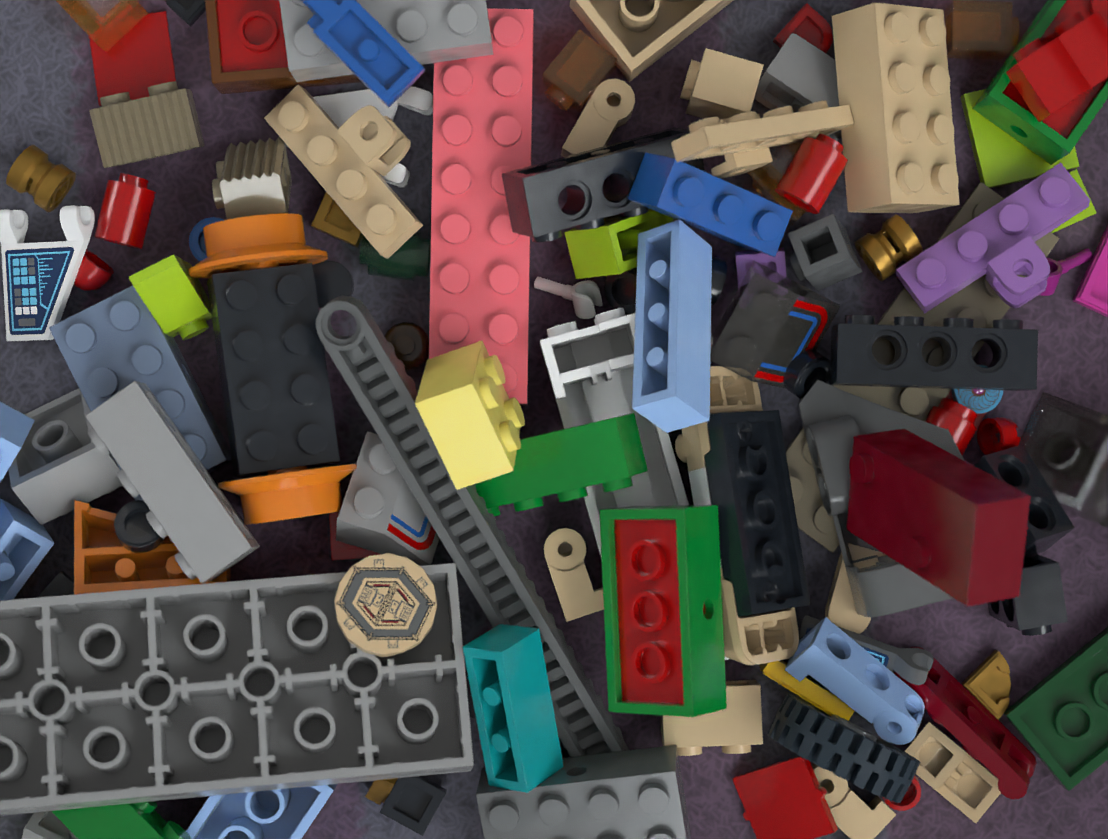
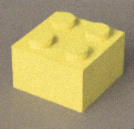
[415,341,525,490]

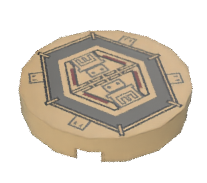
[334,553,437,657]

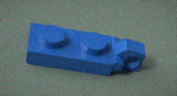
[301,0,425,108]

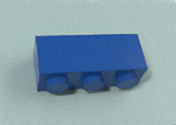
[628,152,793,257]

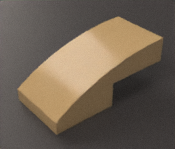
[905,722,1001,823]

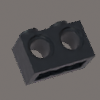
[973,445,1075,558]
[988,554,1068,636]

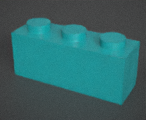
[463,624,564,793]

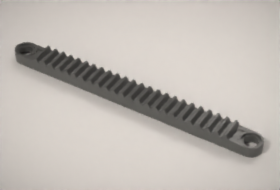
[316,296,629,757]

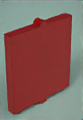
[87,11,177,107]
[732,756,838,839]

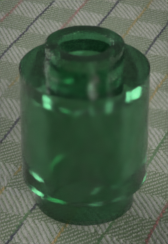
[359,232,431,281]

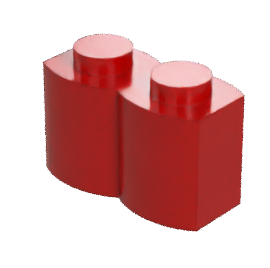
[1006,11,1108,122]

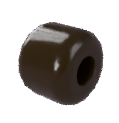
[384,322,429,371]

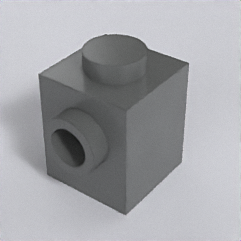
[788,214,863,291]

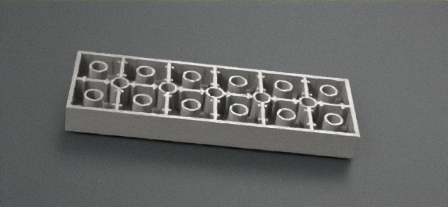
[0,563,474,816]

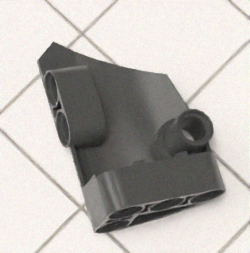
[798,379,964,617]

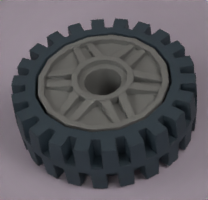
[768,694,920,803]

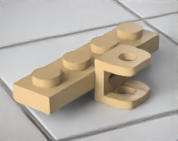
[264,84,423,259]
[671,100,855,178]

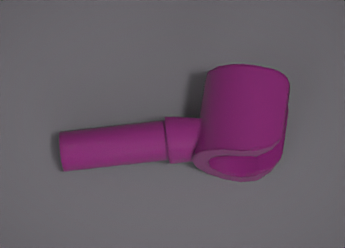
[1040,248,1093,296]

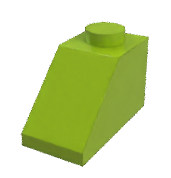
[564,208,673,279]
[129,254,212,340]

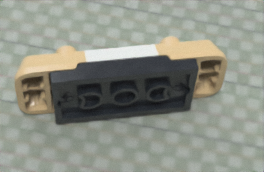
[675,366,811,666]

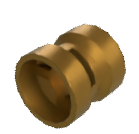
[6,145,76,212]
[855,214,923,281]

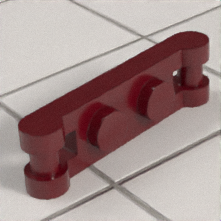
[894,646,1037,799]

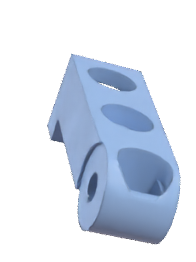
[785,617,925,745]

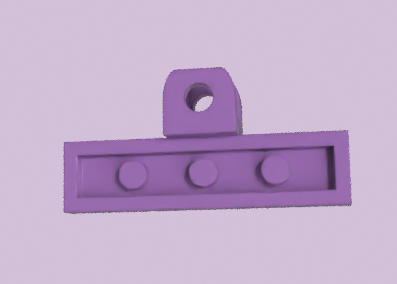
[896,162,1090,314]

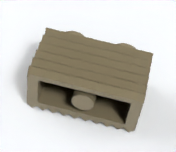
[89,81,205,168]
[212,137,292,220]

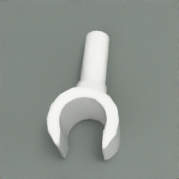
[534,277,603,319]

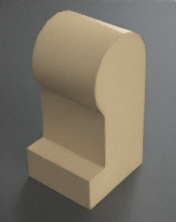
[561,79,635,157]
[544,528,604,622]
[825,543,885,634]
[811,762,896,839]

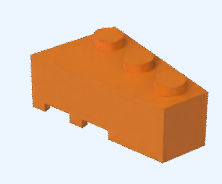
[74,500,231,595]

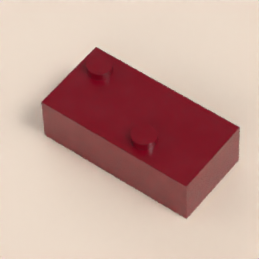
[847,428,1030,607]

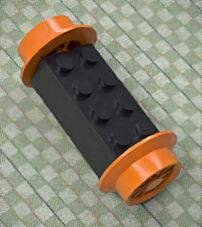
[188,213,357,525]

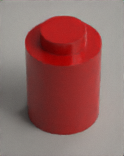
[775,133,848,214]
[94,173,156,249]

